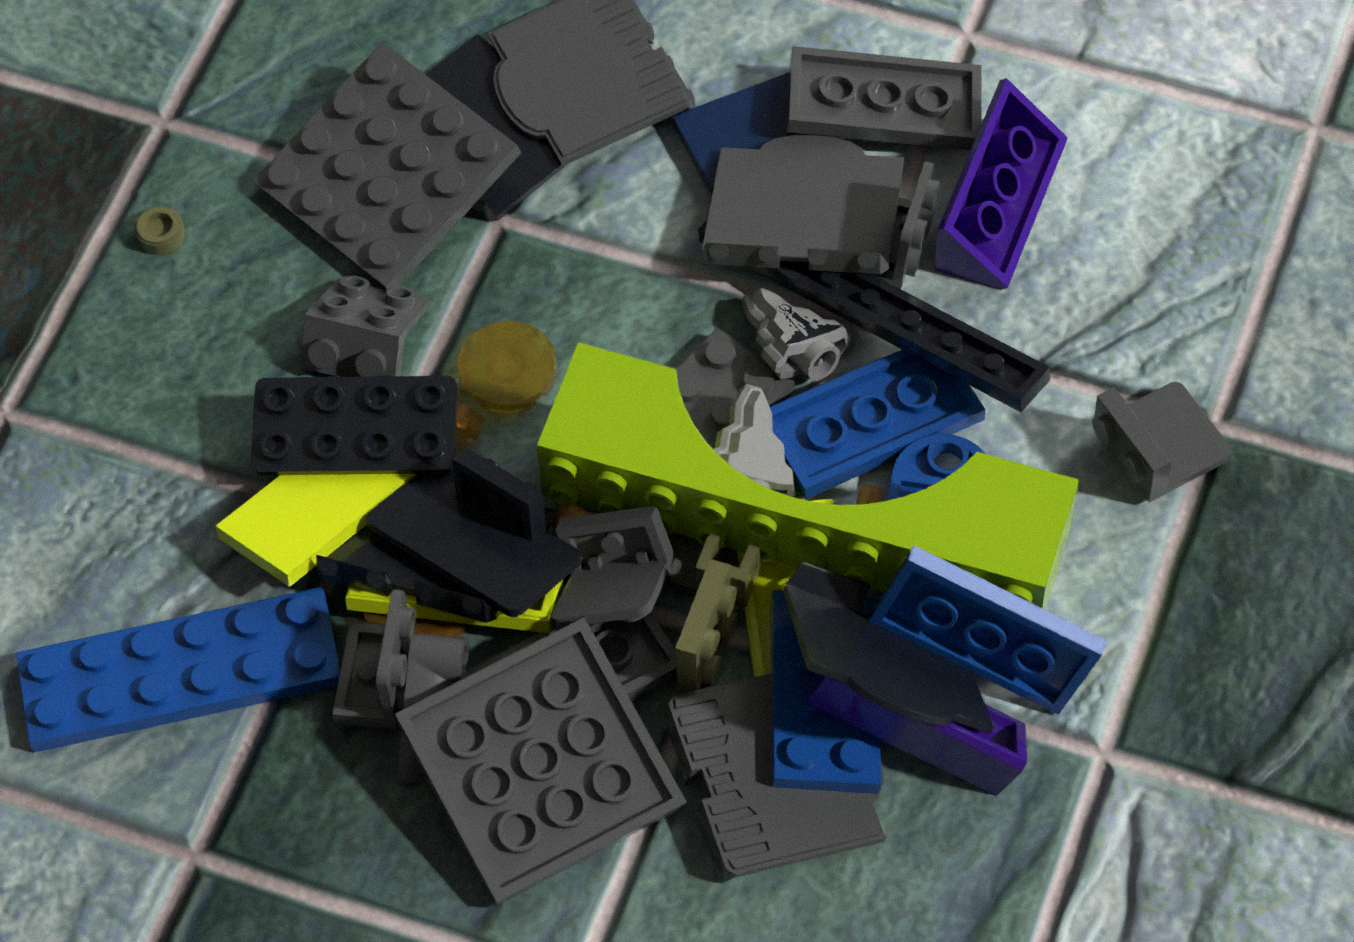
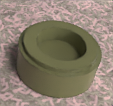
[134,206,185,255]

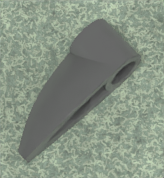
[397,633,469,785]

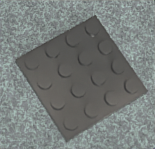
[253,42,521,290]
[395,618,687,906]

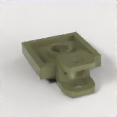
[675,533,761,694]

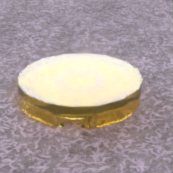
[457,320,558,414]

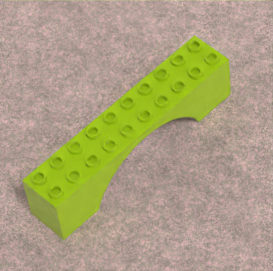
[537,342,1079,610]

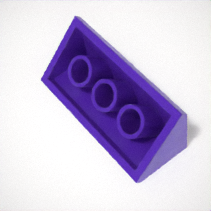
[935,78,1068,290]
[805,673,1027,796]

